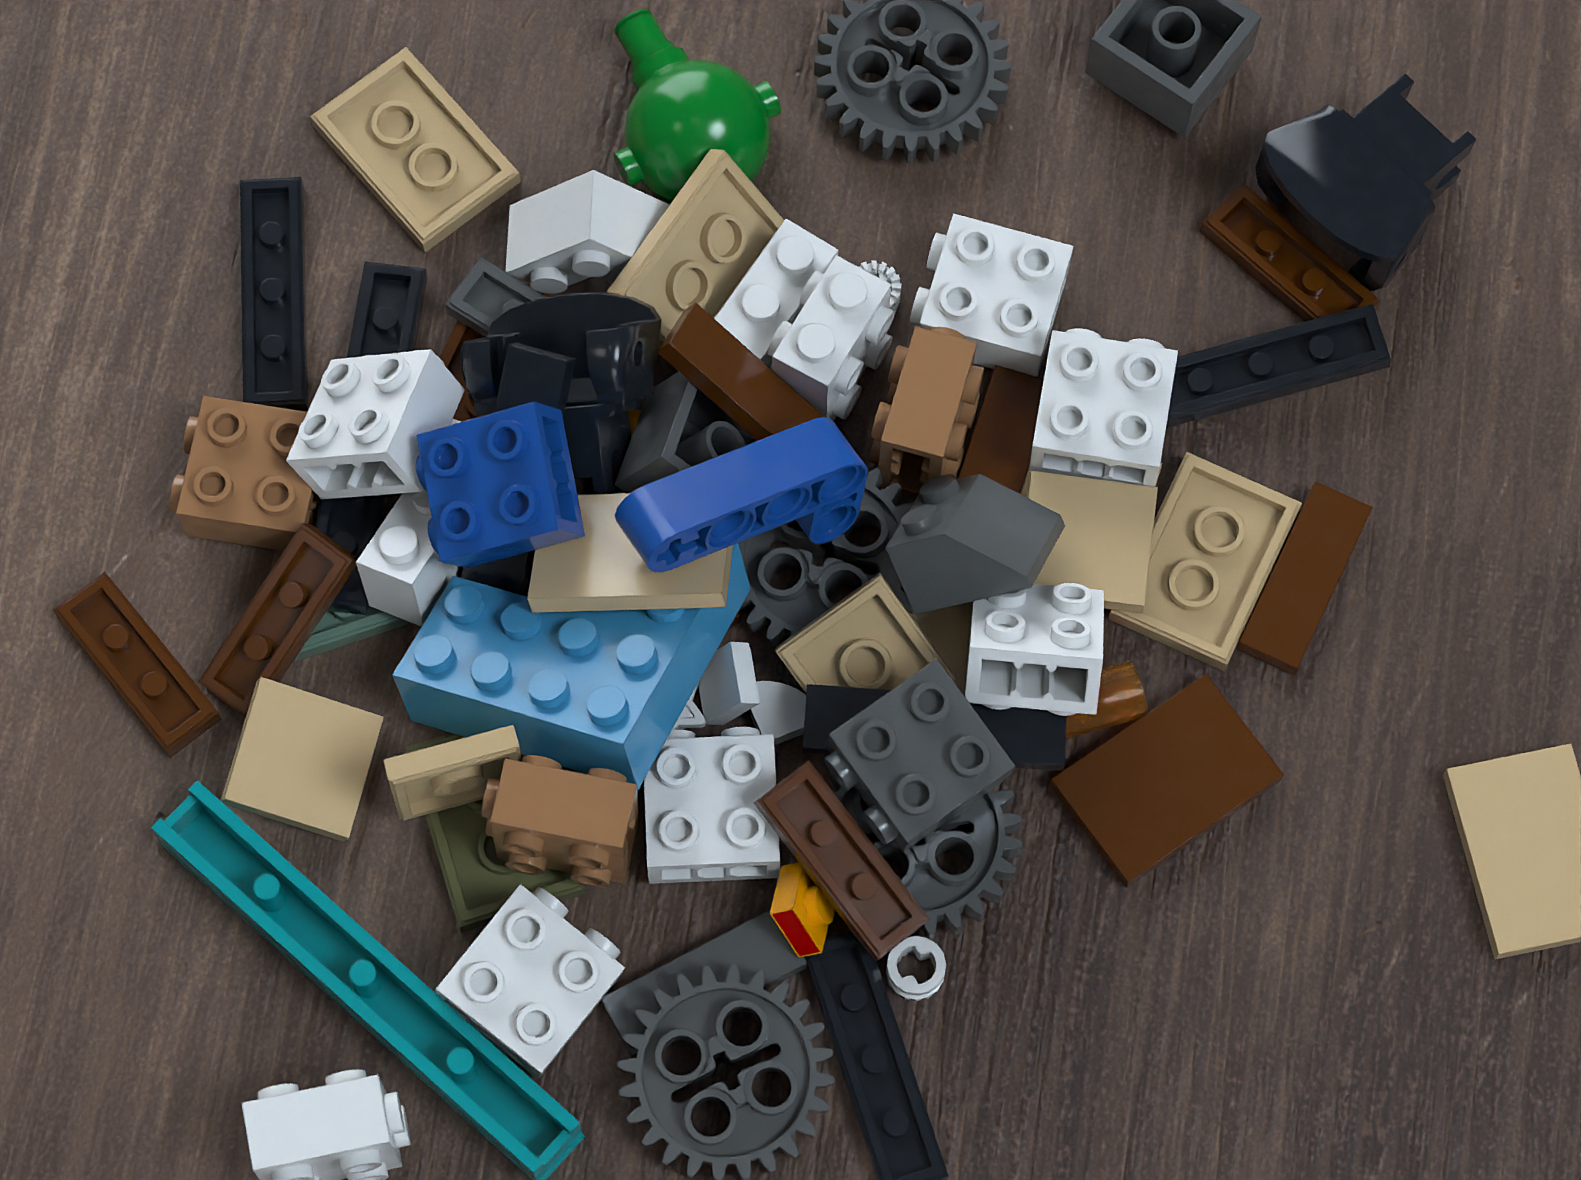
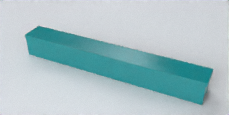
[151,780,585,1180]

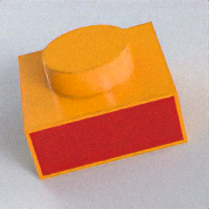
[770,862,834,958]

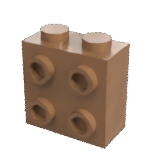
[869,326,984,497]
[170,396,320,551]
[482,755,639,888]

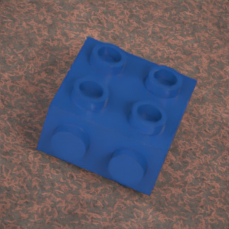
[416,401,585,568]

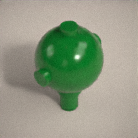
[613,9,781,202]

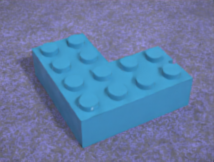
[392,543,751,790]

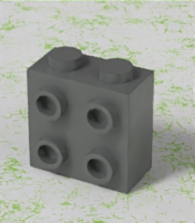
[824,659,1015,853]

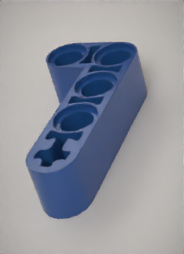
[615,417,868,573]

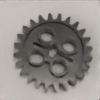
[814,0,1011,164]
[738,468,914,648]
[830,772,1022,941]
[618,964,835,1180]

